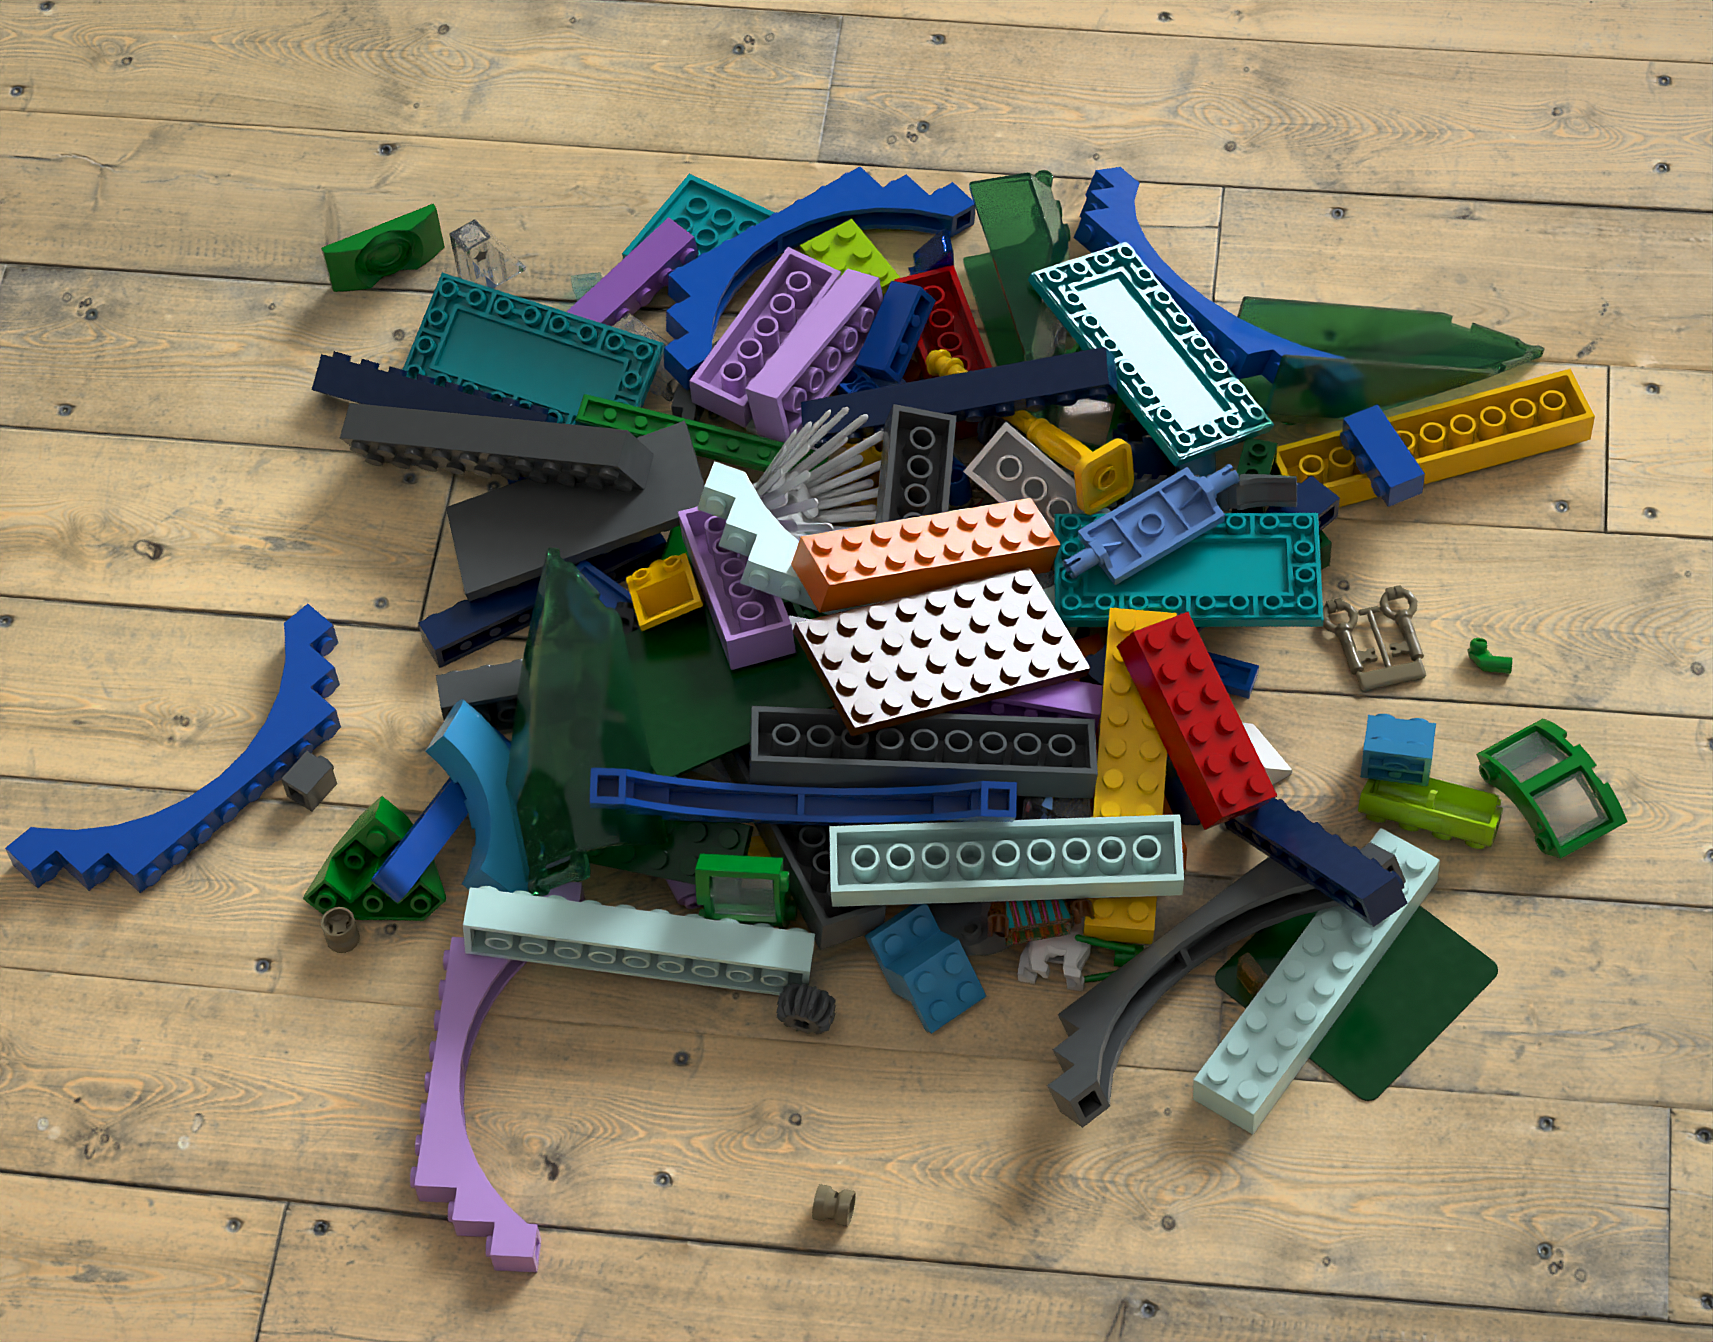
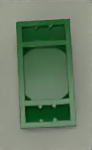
[321,203,445,292]

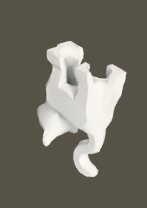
[1017,898,1091,992]

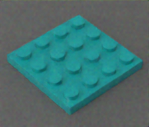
[622,173,775,301]

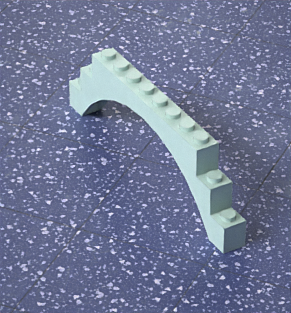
[697,461,1078,638]

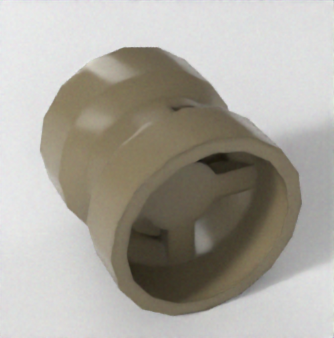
[321,907,360,953]
[812,1184,856,1226]

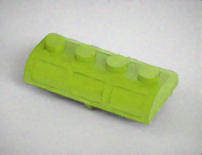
[1358,777,1503,849]

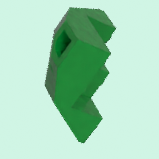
[303,796,447,921]

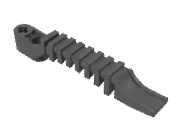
[1060,467,1298,511]

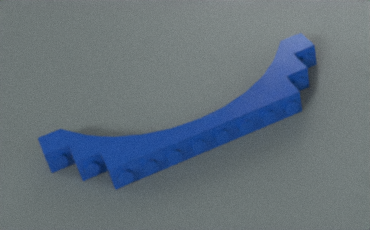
[664,167,976,390]
[1073,167,1365,406]
[5,604,341,893]
[589,768,1017,826]

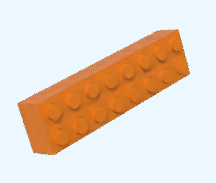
[791,498,1061,613]

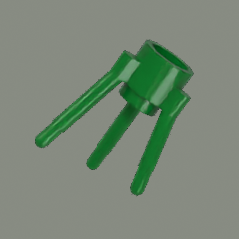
[1075,934,1144,983]

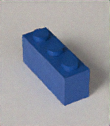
[855,281,936,384]
[1340,404,1425,507]

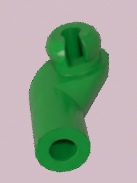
[1467,638,1512,674]

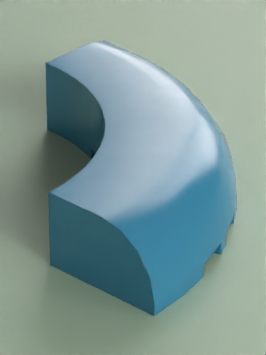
[425,699,540,894]

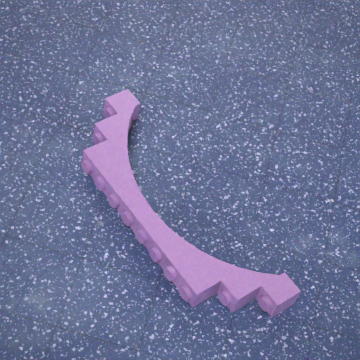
[410,881,585,1272]

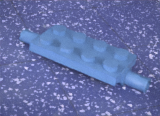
[1063,464,1240,585]

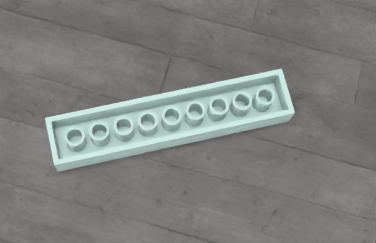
[829,815,1184,907]
[1193,828,1440,1135]
[463,886,815,995]

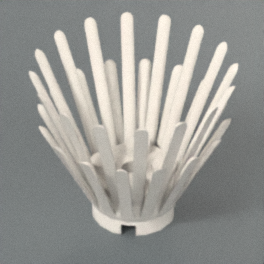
[752,407,884,541]

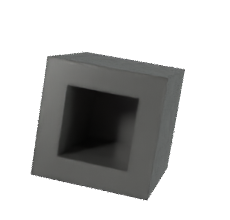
[281,751,337,812]

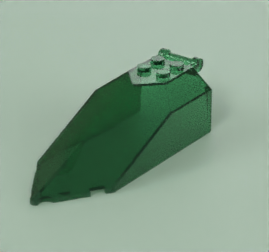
[963,170,1071,460]
[1237,296,1545,425]
[506,547,668,897]

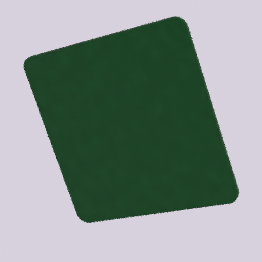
[582,601,835,777]
[1215,906,1498,1101]

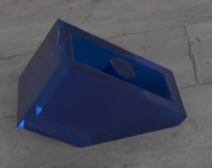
[908,229,954,276]

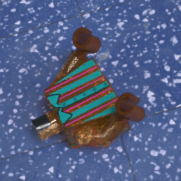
[987,899,1095,946]

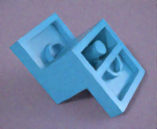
[1360,714,1436,786]
[865,904,986,1034]

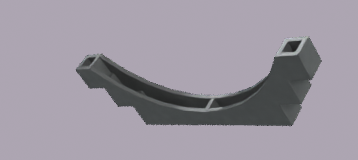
[1047,842,1406,1128]

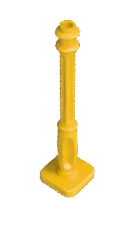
[926,349,1134,515]

